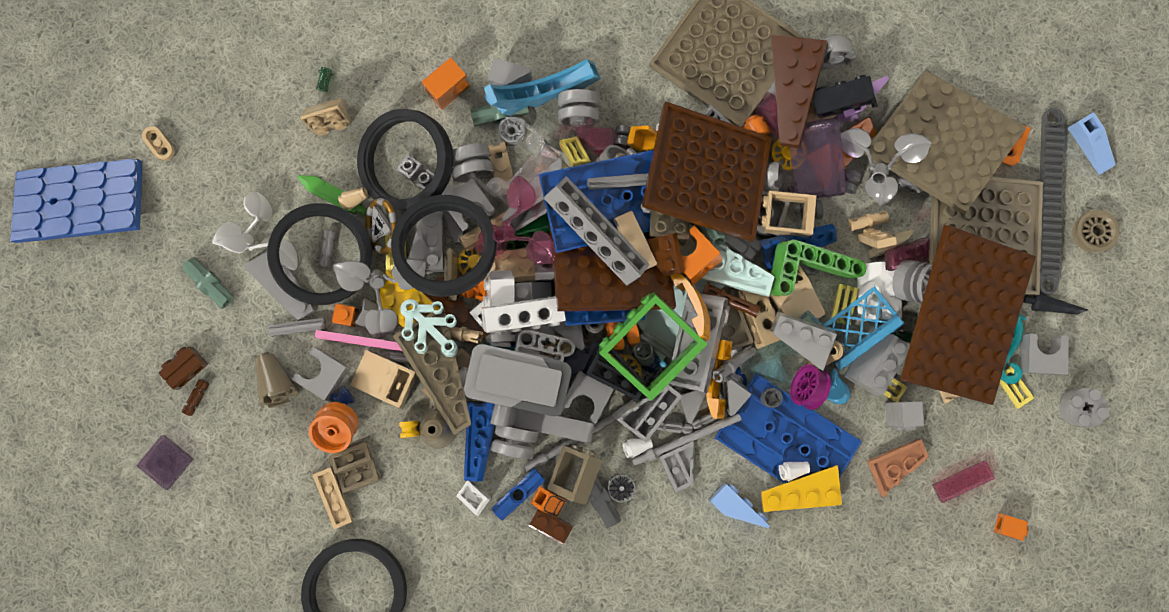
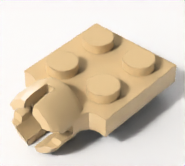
[478,248,536,282]

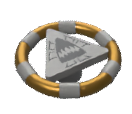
[365,198,398,254]

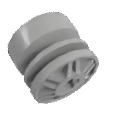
[893,260,933,304]

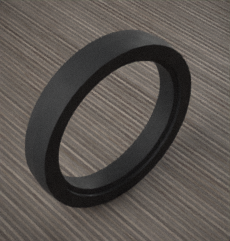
[357,109,453,211]
[391,195,497,297]
[267,203,372,305]
[301,539,407,612]

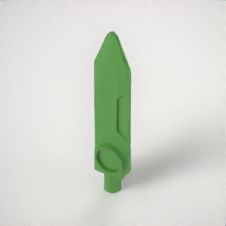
[298,175,367,216]

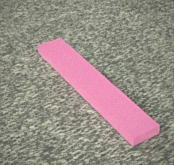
[315,330,403,352]

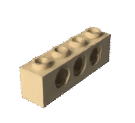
[734,288,781,349]

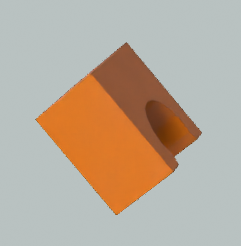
[422,57,470,110]
[681,226,722,285]

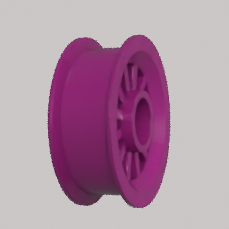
[790,364,831,410]

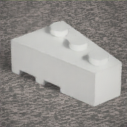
[483,270,515,342]

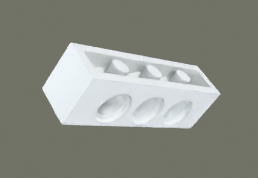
[481,296,566,335]

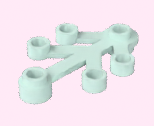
[400,299,458,357]

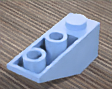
[1068,112,1116,175]
[709,483,769,528]

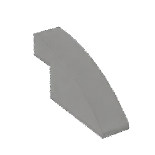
[502,158,569,232]

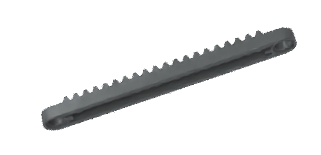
[1040,108,1065,295]

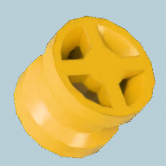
[399,420,420,438]

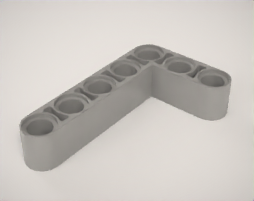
[491,404,595,443]

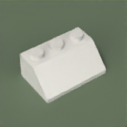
[857,262,902,321]

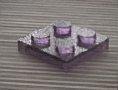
[136,435,193,490]

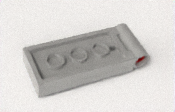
[669,293,728,393]

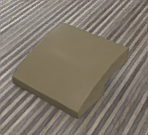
[867,229,913,259]
[444,248,458,301]
[329,442,381,495]

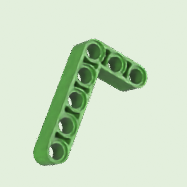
[771,240,866,296]

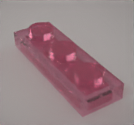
[885,237,930,271]
[932,460,995,503]

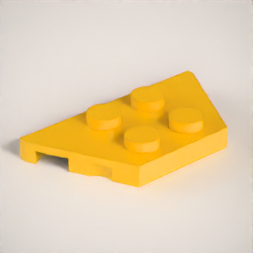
[376,270,440,328]

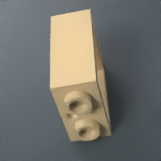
[760,191,816,237]

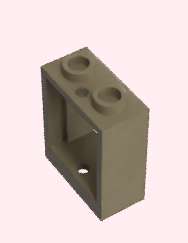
[547,444,602,505]

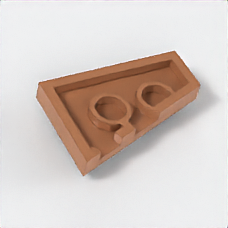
[866,438,929,498]

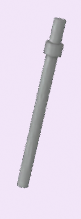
[632,413,741,466]
[524,415,617,472]

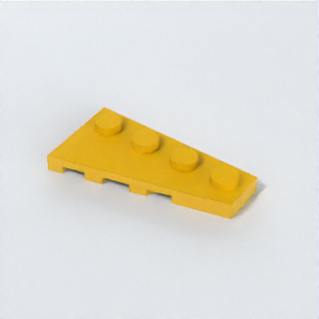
[761,465,842,512]

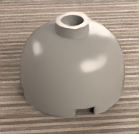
[822,34,856,69]
[763,162,784,192]

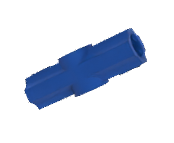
[491,468,546,521]

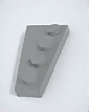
[243,251,315,321]

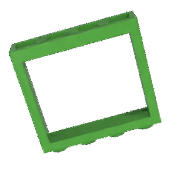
[598,292,708,401]

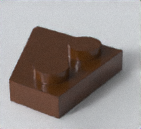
[646,233,684,276]

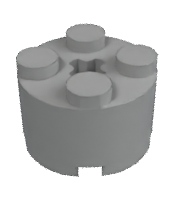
[1059,388,1109,427]

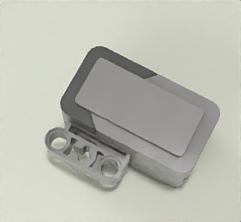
[464,330,575,416]

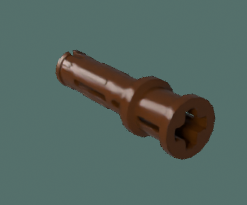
[702,281,761,318]

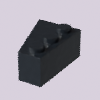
[813,75,878,118]
[583,338,647,401]

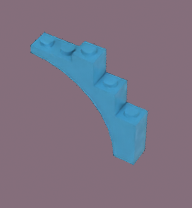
[484,59,601,116]

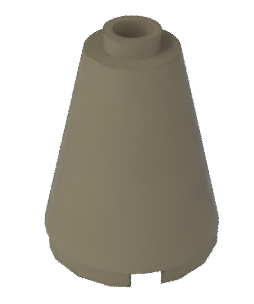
[255,352,299,408]
[419,410,456,448]

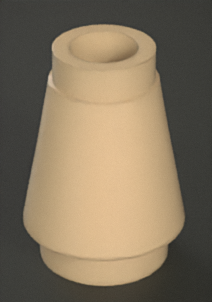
[338,187,369,210]

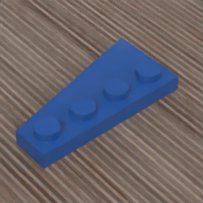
[761,224,837,270]
[464,402,495,482]

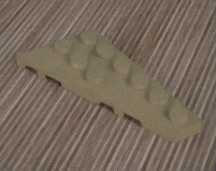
[393,305,472,435]

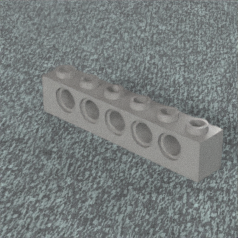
[544,176,650,286]

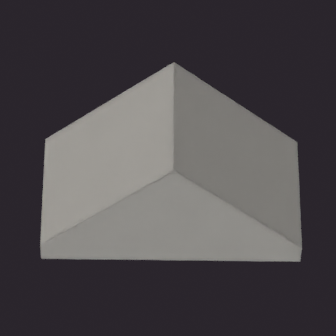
[723,375,752,416]
[679,391,706,424]

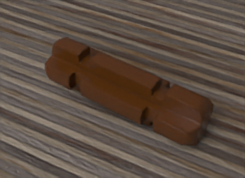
[182,379,209,416]

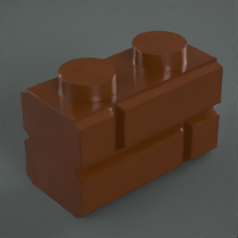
[158,346,208,390]
[529,509,573,545]

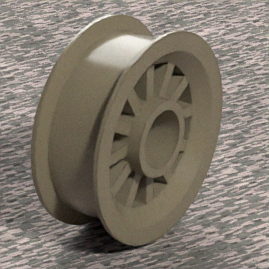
[1072,210,1120,252]

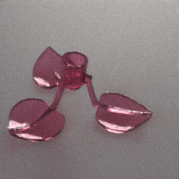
[474,176,556,264]

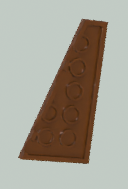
[771,35,828,148]

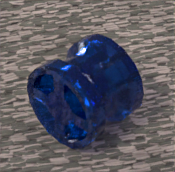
[331,386,355,405]

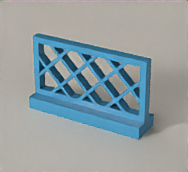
[822,286,905,370]

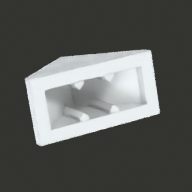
[456,481,492,516]

